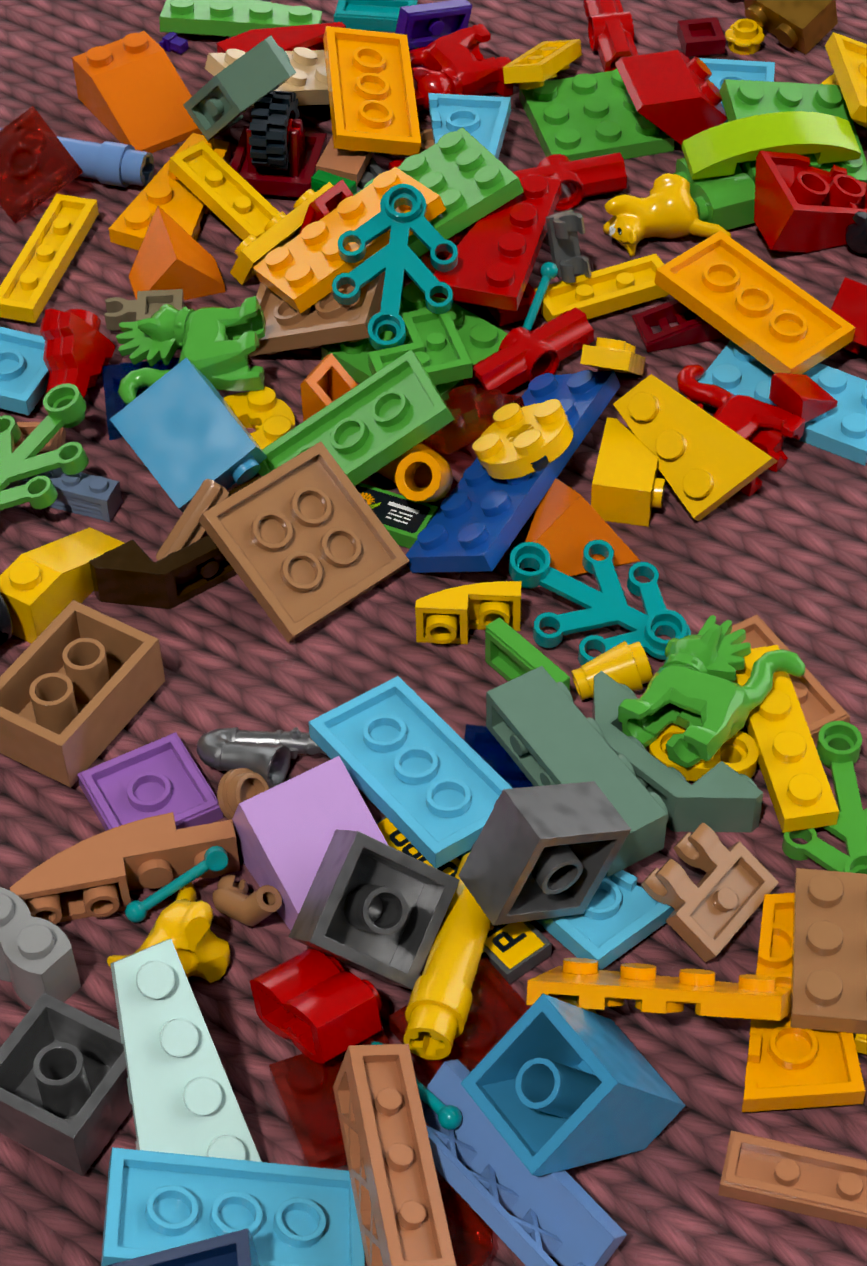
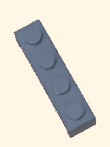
[4,468,123,522]

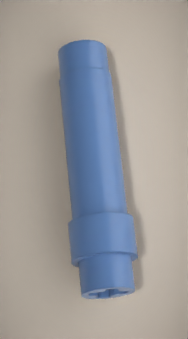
[0,128,155,188]

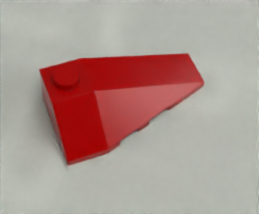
[754,151,867,252]

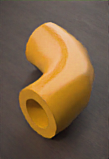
[376,442,453,503]

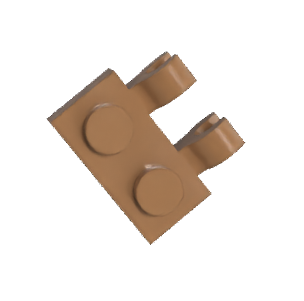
[641,823,779,963]

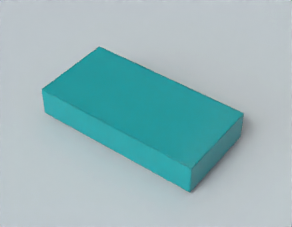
[334,0,418,32]

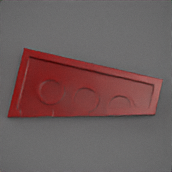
[432,172,561,312]

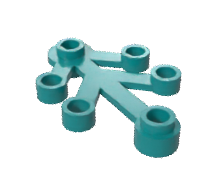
[332,184,458,350]
[509,540,691,666]

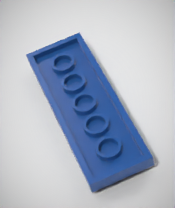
[406,370,621,573]

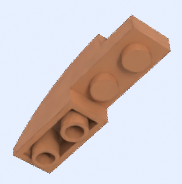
[10,812,240,925]

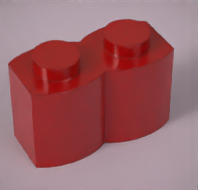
[250,949,382,1064]

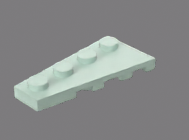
[110,939,262,1162]

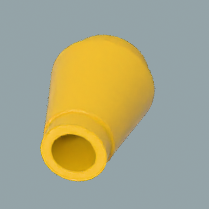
[571,641,653,701]

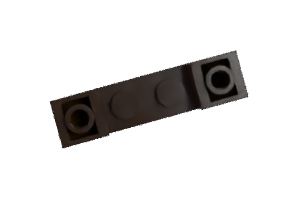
[89,475,262,609]

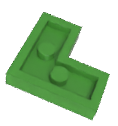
[368,308,473,385]

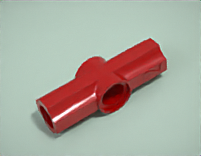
[583,0,638,72]
[512,152,627,211]
[463,307,594,406]

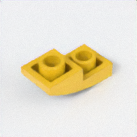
[415,581,522,644]

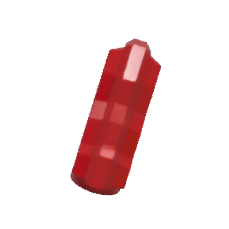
[40,308,116,398]

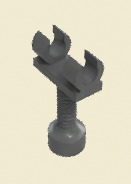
[542,209,592,283]

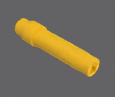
[403,852,491,1060]

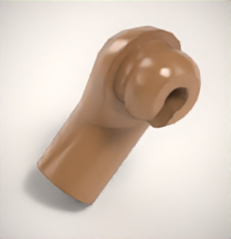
[212,875,282,926]

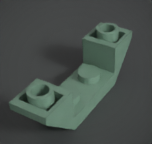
[183,35,296,141]
[592,671,764,833]

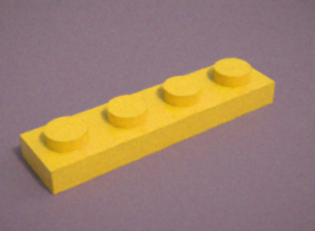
[0,193,99,323]
[732,645,839,833]

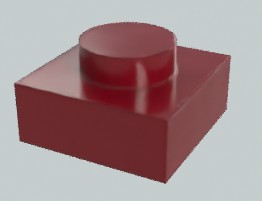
[677,17,726,57]

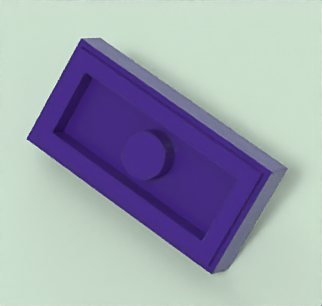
[395,0,473,49]

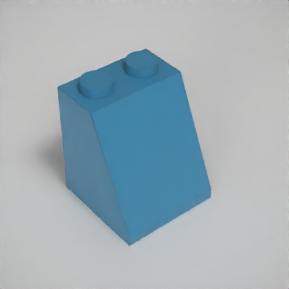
[110,358,267,512]
[460,993,686,1177]

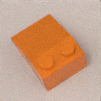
[72,31,202,153]

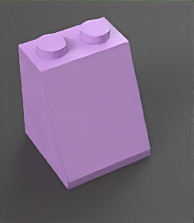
[232,756,389,931]

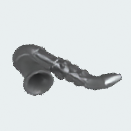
[196,727,327,789]

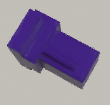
[159,32,189,54]

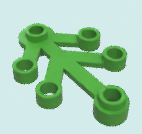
[0,383,89,510]
[782,721,867,874]

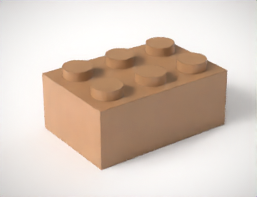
[0,600,165,788]

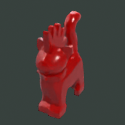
[409,24,513,112]
[677,364,806,497]

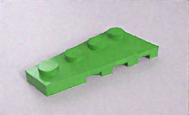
[159,0,322,37]

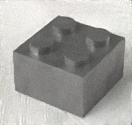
[458,781,631,926]
[289,829,460,990]
[0,992,132,1176]

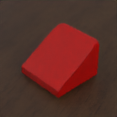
[769,372,838,422]

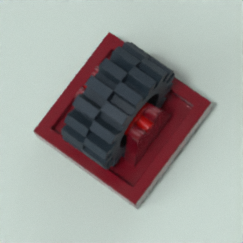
[230,91,327,198]

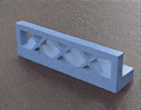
[421,1059,627,1266]

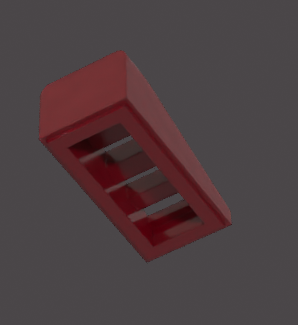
[632,299,727,352]

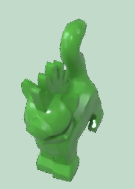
[116,296,266,405]
[618,615,806,768]

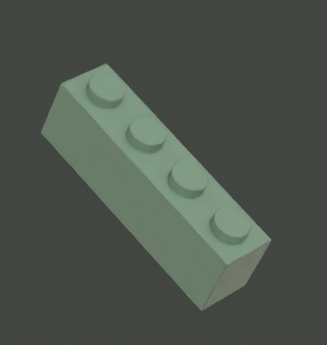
[486,666,669,877]

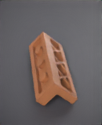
[333,1044,456,1266]

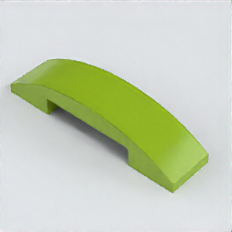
[682,111,861,180]

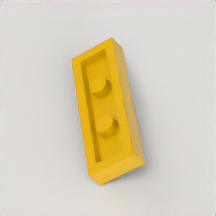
[503,39,582,89]
[169,140,279,240]
[230,182,333,285]
[534,253,670,322]
[580,337,646,376]

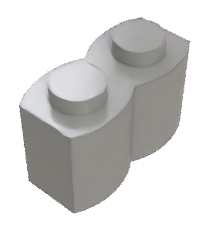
[0,887,81,1008]

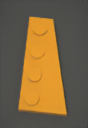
[108,133,231,251]
[741,893,866,1113]
[526,958,792,1021]

